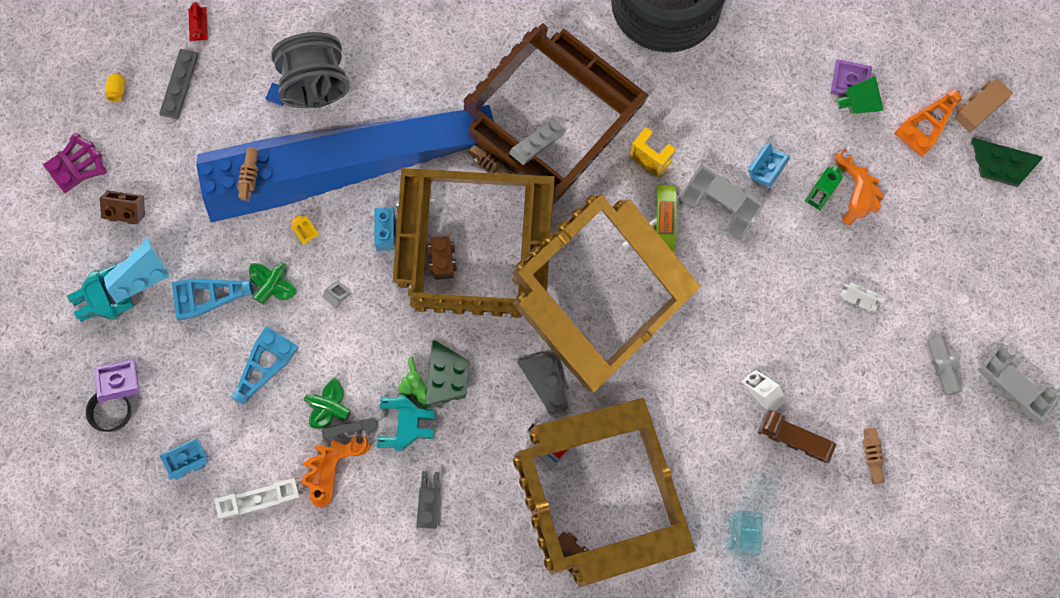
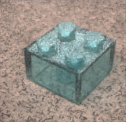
[726,510,763,557]

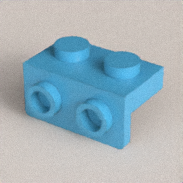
[748,142,790,187]
[160,437,208,480]

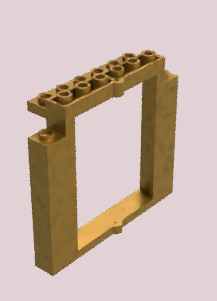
[392,168,555,318]
[511,194,701,392]
[513,398,696,588]

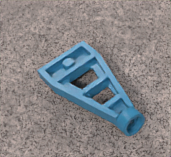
[172,279,253,321]
[231,326,299,405]

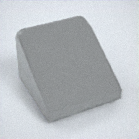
[322,281,351,309]

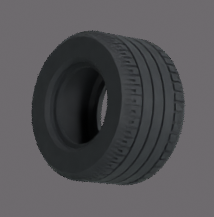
[611,0,725,53]

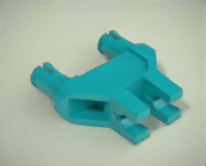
[67,264,135,322]
[376,395,435,452]

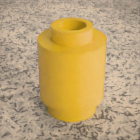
[105,73,126,102]

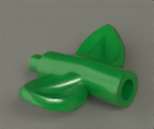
[249,262,297,305]
[304,378,351,429]

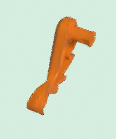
[834,149,884,225]
[301,435,370,508]

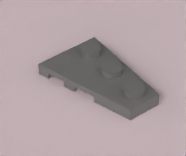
[517,352,569,413]

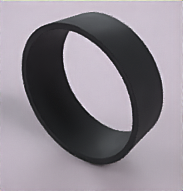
[86,393,131,432]

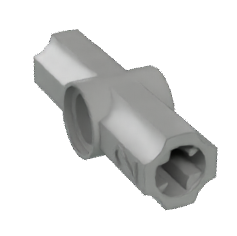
[927,335,963,396]

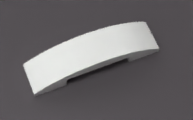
[214,478,299,519]

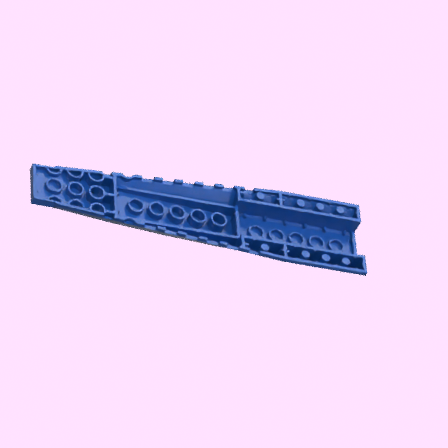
[196,104,494,223]

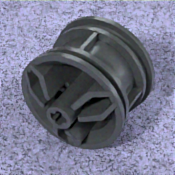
[271,32,350,108]

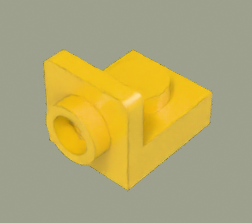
[289,214,319,245]

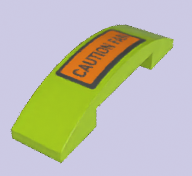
[656,185,676,254]

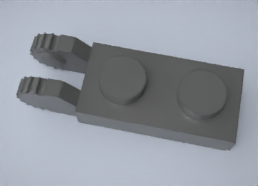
[321,418,378,440]
[416,471,440,529]

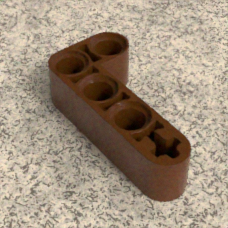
[757,410,837,463]

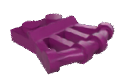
[43,132,107,193]

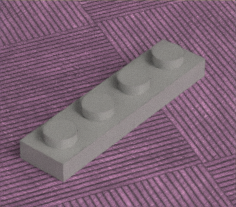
[509,119,566,165]

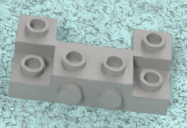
[678,164,764,240]
[977,343,1060,424]

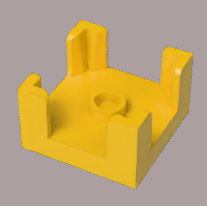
[629,127,676,178]

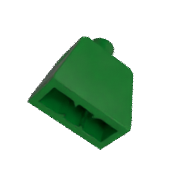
[836,76,884,114]
[805,166,843,211]

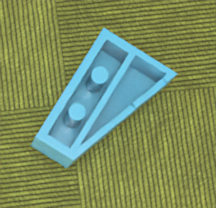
[104,237,169,303]

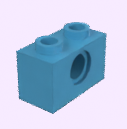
[374,208,396,251]

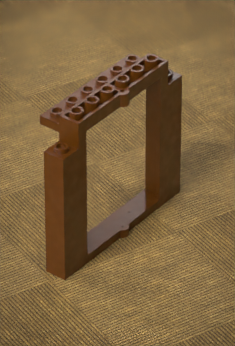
[463,23,648,205]

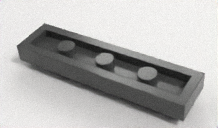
[159,49,199,119]

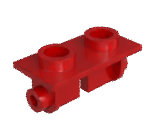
[188,2,208,42]

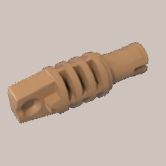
[469,145,511,174]
[237,148,259,201]
[863,428,885,484]

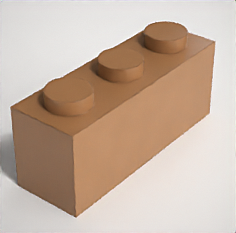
[954,78,1013,133]

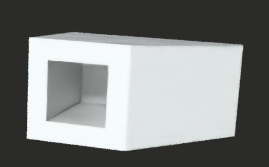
[741,370,787,411]

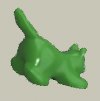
[398,356,430,410]

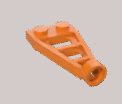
[894,90,962,157]

